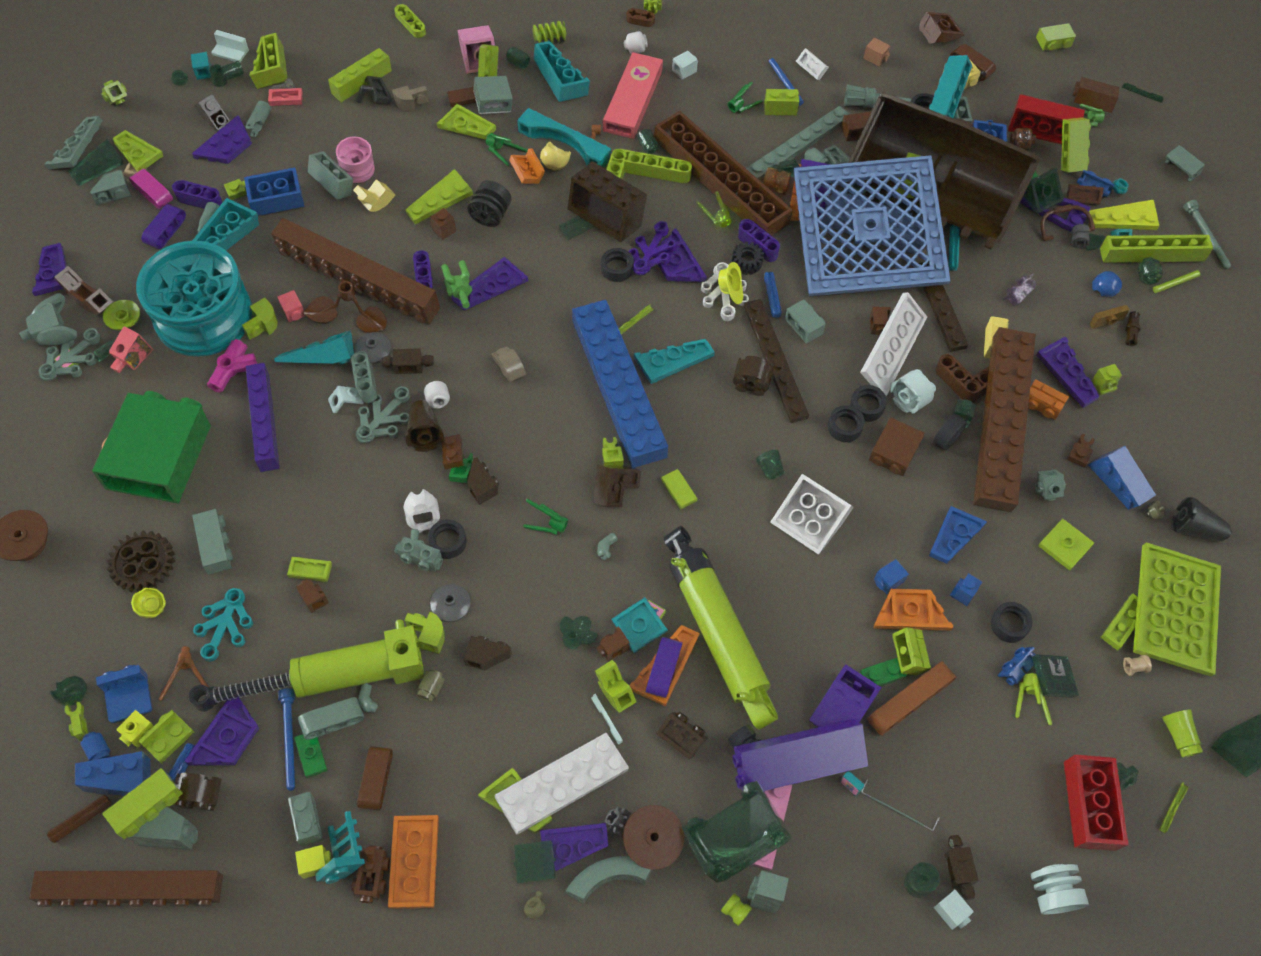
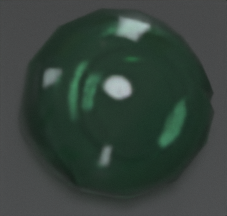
[50,676,87,706]

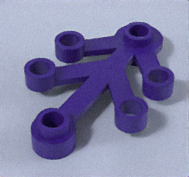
[628,221,677,275]

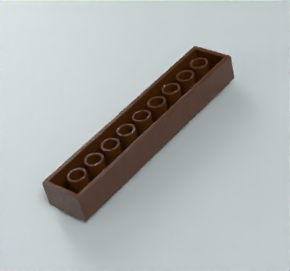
[654,110,793,236]
[271,218,440,325]
[973,327,1036,512]

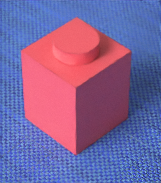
[277,290,305,323]

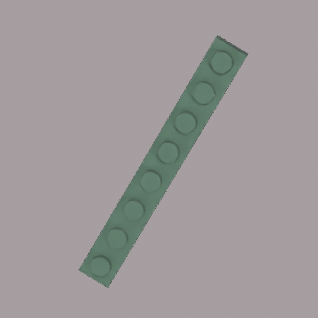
[746,106,849,181]

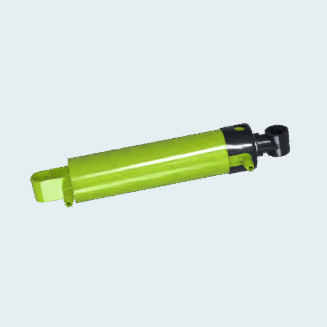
[664,526,778,730]

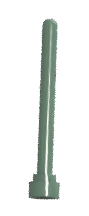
[1183,200,1231,269]

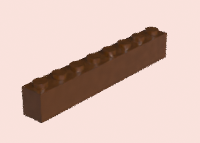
[29,870,223,907]

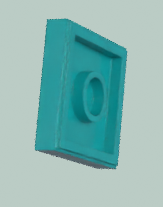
[611,597,668,654]

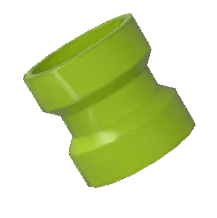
[721,893,752,926]

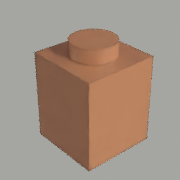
[863,38,890,67]

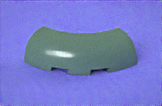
[564,856,652,904]

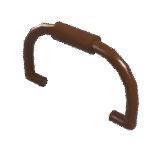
[1040,204,1095,241]

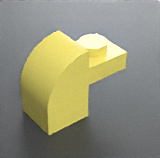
[354,180,396,212]

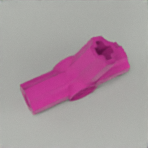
[207,339,257,393]

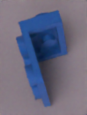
[96,665,152,723]

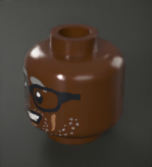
[1010,128,1036,150]

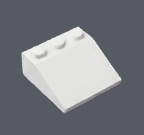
[770,474,854,554]

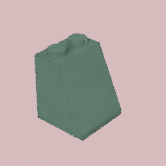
[127,807,198,850]

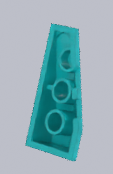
[274,330,354,364]

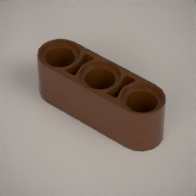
[950,44,996,81]
[357,746,393,811]

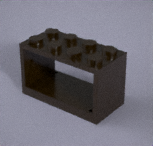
[567,162,647,242]

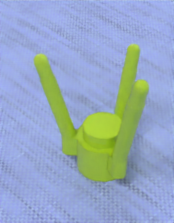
[1015,673,1052,725]

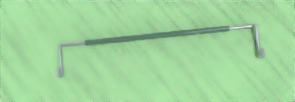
[861,779,940,831]

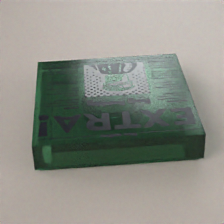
[1032,654,1079,698]

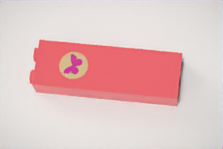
[603,52,663,139]

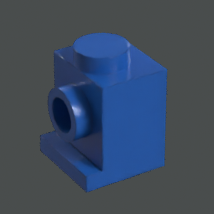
[950,573,982,606]

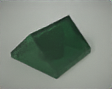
[1022,168,1064,213]

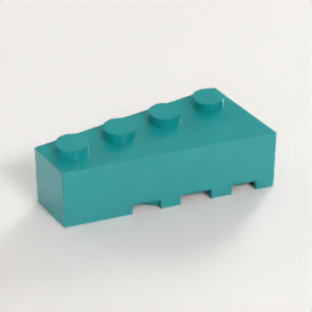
[533,41,590,102]

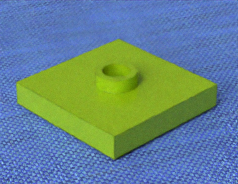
[1038,518,1094,571]

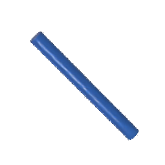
[769,58,804,106]

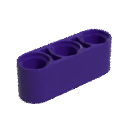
[172,180,223,209]
[141,204,186,249]
[738,219,780,262]
[413,250,434,290]
[646,637,683,698]

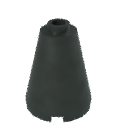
[1171,497,1232,541]

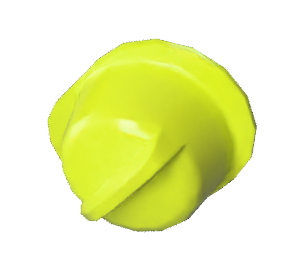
[718,262,743,304]

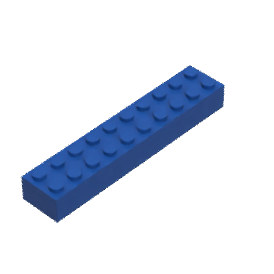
[572,300,668,468]

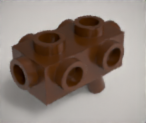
[352,845,390,903]

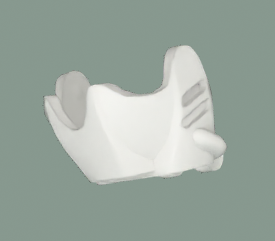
[403,489,440,533]

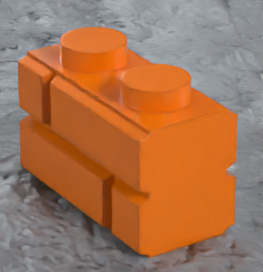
[1028,379,1069,420]

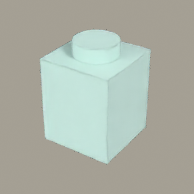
[672,51,698,80]
[934,890,974,930]

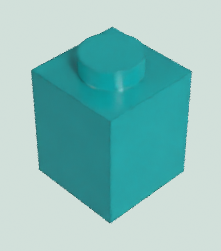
[191,52,213,80]

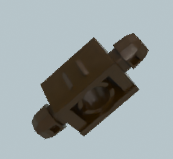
[382,348,434,374]
[944,835,979,900]

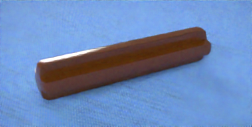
[47,795,112,843]

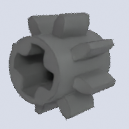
[605,806,631,836]

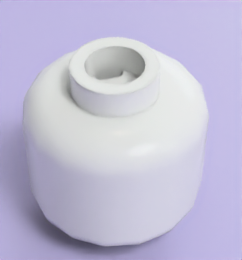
[624,31,648,54]
[424,381,450,408]

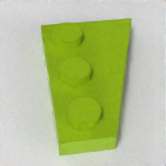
[437,104,496,140]
[478,768,552,834]

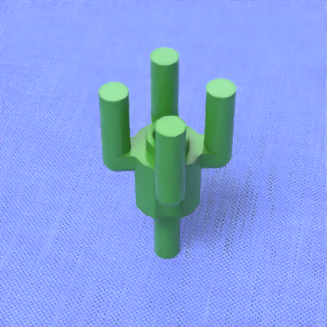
[441,260,472,308]

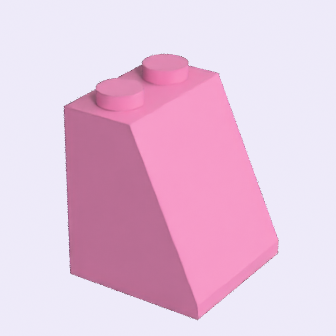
[457,25,495,74]

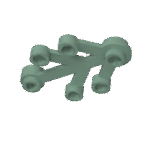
[39,328,101,381]
[356,386,410,443]

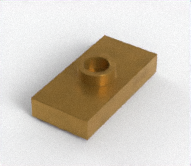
[1090,305,1130,329]

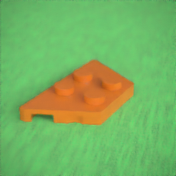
[874,589,953,631]

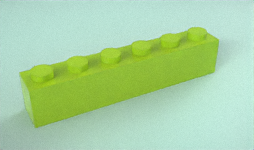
[1100,235,1213,263]

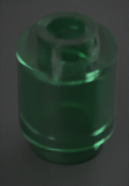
[506,47,530,69]
[637,129,658,154]

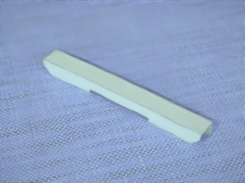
[591,694,623,745]

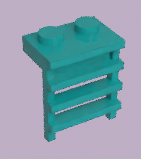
[315,811,365,884]

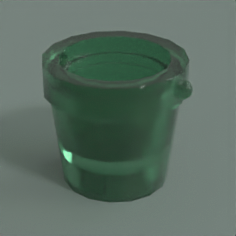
[756,449,785,480]

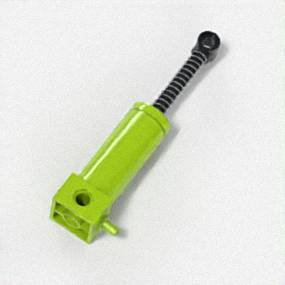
[188,620,424,712]

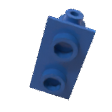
[1077,170,1114,197]
[997,647,1037,686]

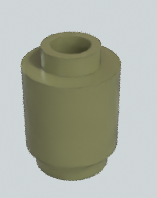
[417,669,445,703]

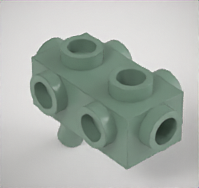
[394,529,443,572]

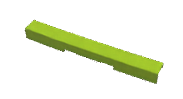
[618,305,654,335]

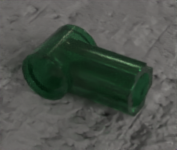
[209,61,244,87]

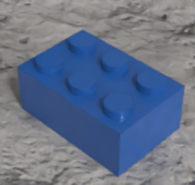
[244,167,305,216]

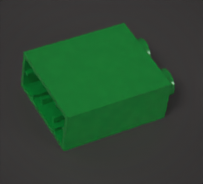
[92,391,211,504]

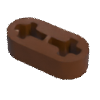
[626,8,655,27]

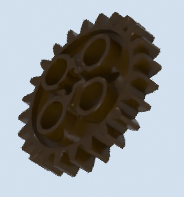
[107,530,176,593]

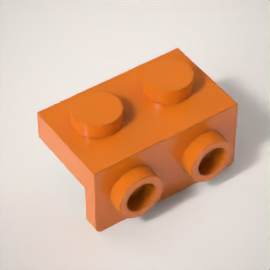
[509,148,545,184]

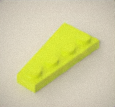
[1088,200,1159,230]

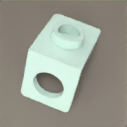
[328,386,364,413]

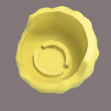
[540,142,571,171]

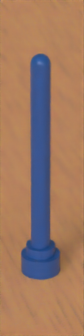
[278,688,295,791]

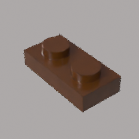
[442,434,464,470]

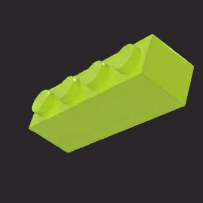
[328,48,392,103]

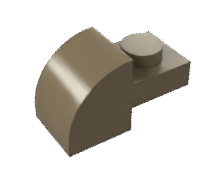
[392,86,429,112]
[491,346,526,382]

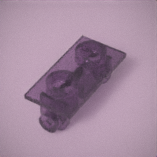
[1003,273,1036,306]

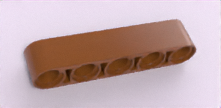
[867,661,957,736]

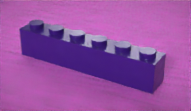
[246,363,280,472]

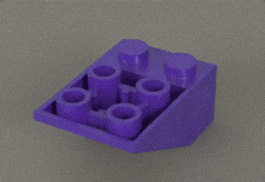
[809,664,881,727]

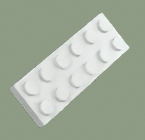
[860,292,927,396]
[495,733,629,835]

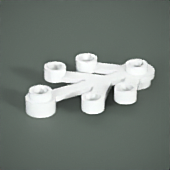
[701,262,749,321]

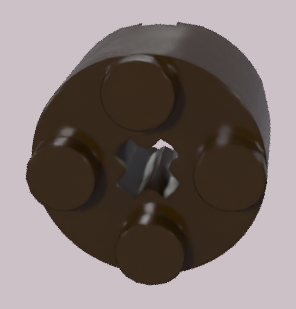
[733,356,774,396]
[173,773,222,811]

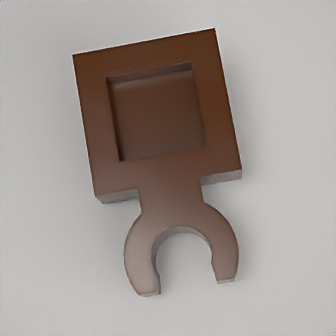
[1067,434,1095,468]

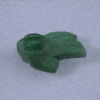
[559,616,598,649]

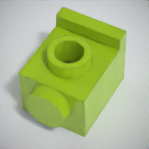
[1092,364,1122,395]

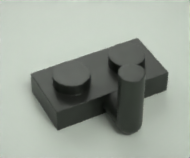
[355,76,392,104]

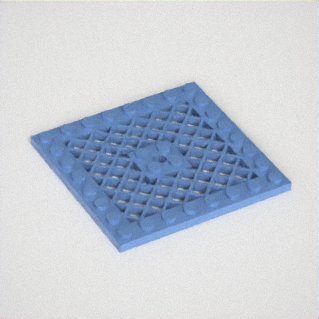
[794,155,951,296]

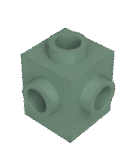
[1035,469,1066,500]

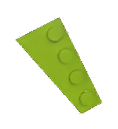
[406,169,473,225]

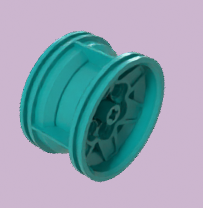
[136,241,253,356]

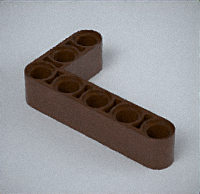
[935,354,989,403]

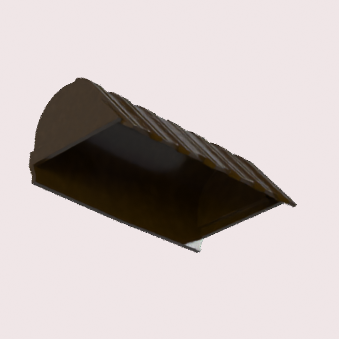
[845,92,1040,250]

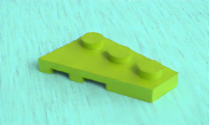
[113,130,163,172]

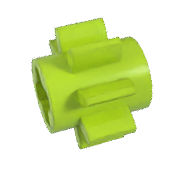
[643,0,662,14]

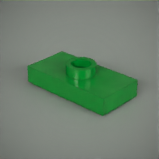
[294,734,328,778]

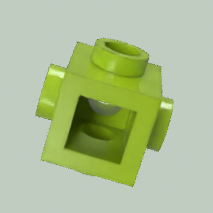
[101,80,127,105]

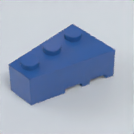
[75,751,151,796]

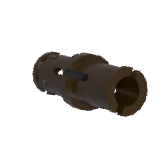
[1125,311,1141,346]

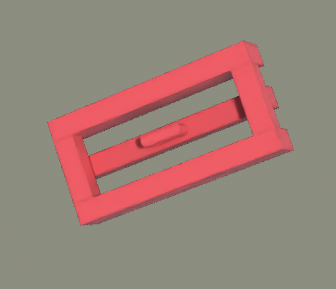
[268,88,303,106]

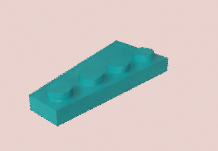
[634,339,715,384]

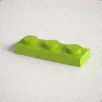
[1100,593,1138,650]

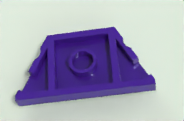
[192,115,252,164]
[653,229,707,282]
[185,697,259,765]

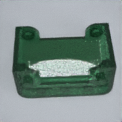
[682,781,792,883]

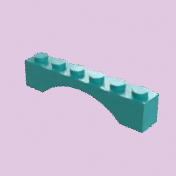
[517,108,611,168]

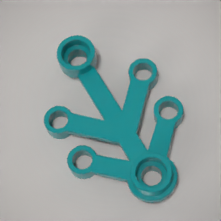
[193,588,253,662]

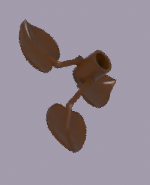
[303,281,387,333]

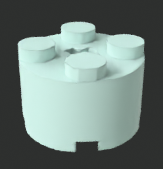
[891,369,936,414]

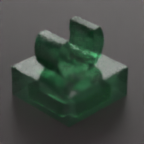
[1117,762,1139,791]

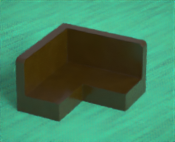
[593,465,642,507]

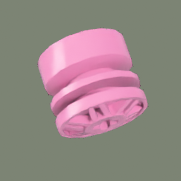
[336,137,375,183]

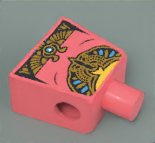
[109,326,153,374]

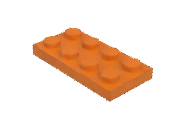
[388,815,439,909]

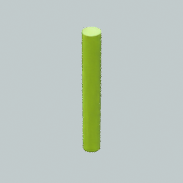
[1153,270,1200,293]

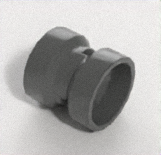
[1071,224,1090,249]

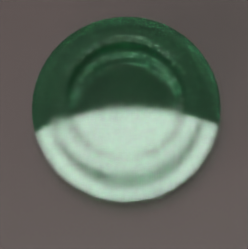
[171,70,188,85]

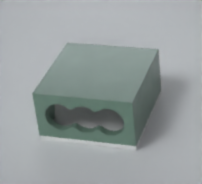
[473,76,513,114]

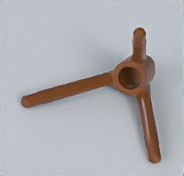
[158,646,208,701]

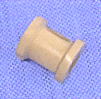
[1123,655,1152,676]

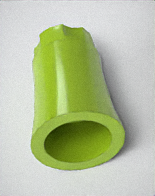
[1162,709,1203,758]

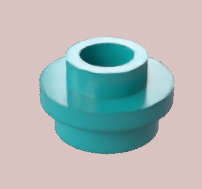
[1113,178,1129,194]

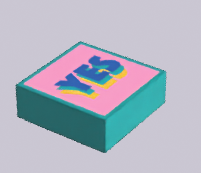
[840,771,864,796]

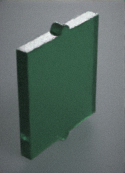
[514,840,556,883]

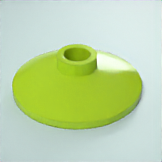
[103,300,140,330]

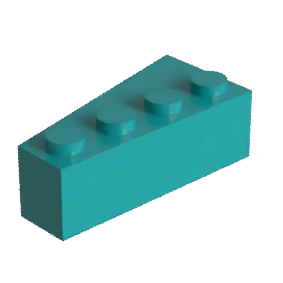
[192,198,259,251]

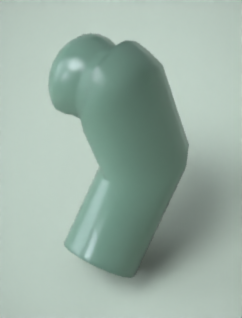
[597,533,618,560]
[358,684,378,713]

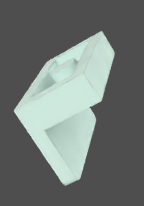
[212,30,249,63]

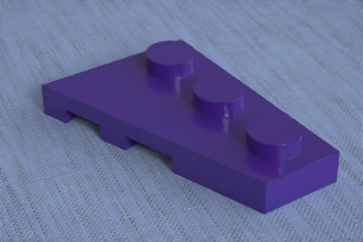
[32,243,67,296]

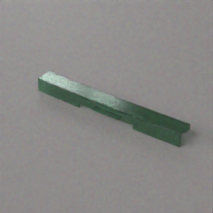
[1122,83,1164,103]

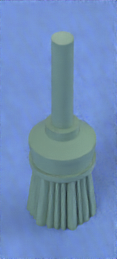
[844,84,911,108]

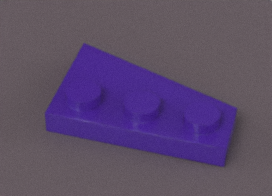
[540,823,609,877]

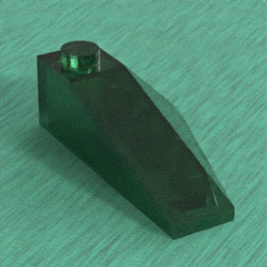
[1211,714,1261,777]

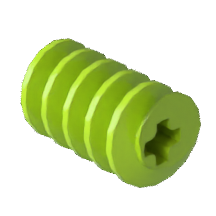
[533,21,566,43]

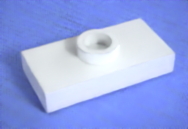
[796,48,829,80]

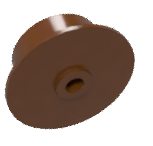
[0,510,48,561]
[623,805,684,870]

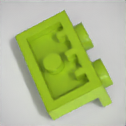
[478,44,499,77]
[139,710,194,764]

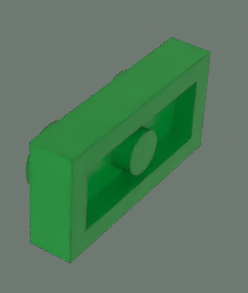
[859,657,907,687]

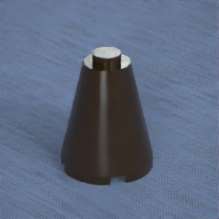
[405,400,444,452]

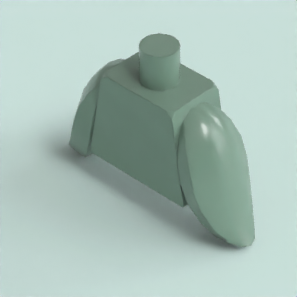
[19,293,77,345]

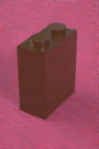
[1072,77,1119,113]
[869,417,925,476]

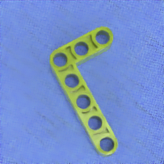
[607,149,692,183]

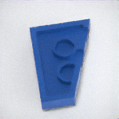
[929,506,987,564]

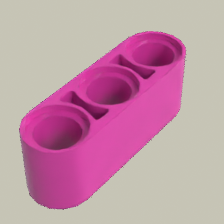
[129,169,173,209]

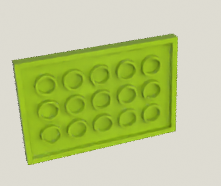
[1133,542,1221,677]

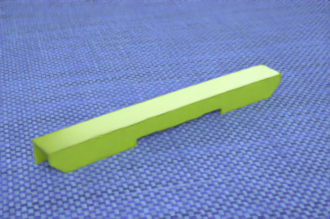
[1159,782,1189,833]

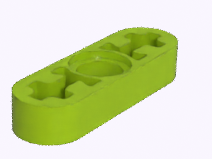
[394,4,426,38]

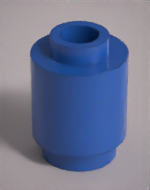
[80,732,111,761]

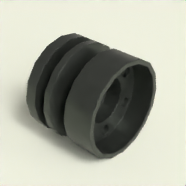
[467,180,512,227]

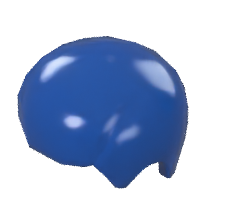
[1092,271,1122,297]

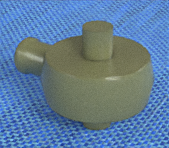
[1147,500,1165,520]
[524,891,545,919]

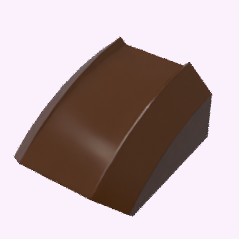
[919,12,964,44]

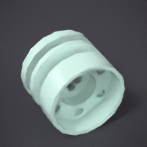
[1031,864,1089,915]

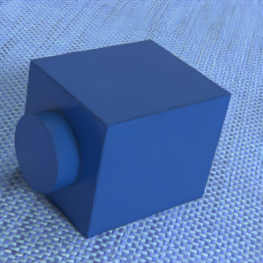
[874,559,909,594]

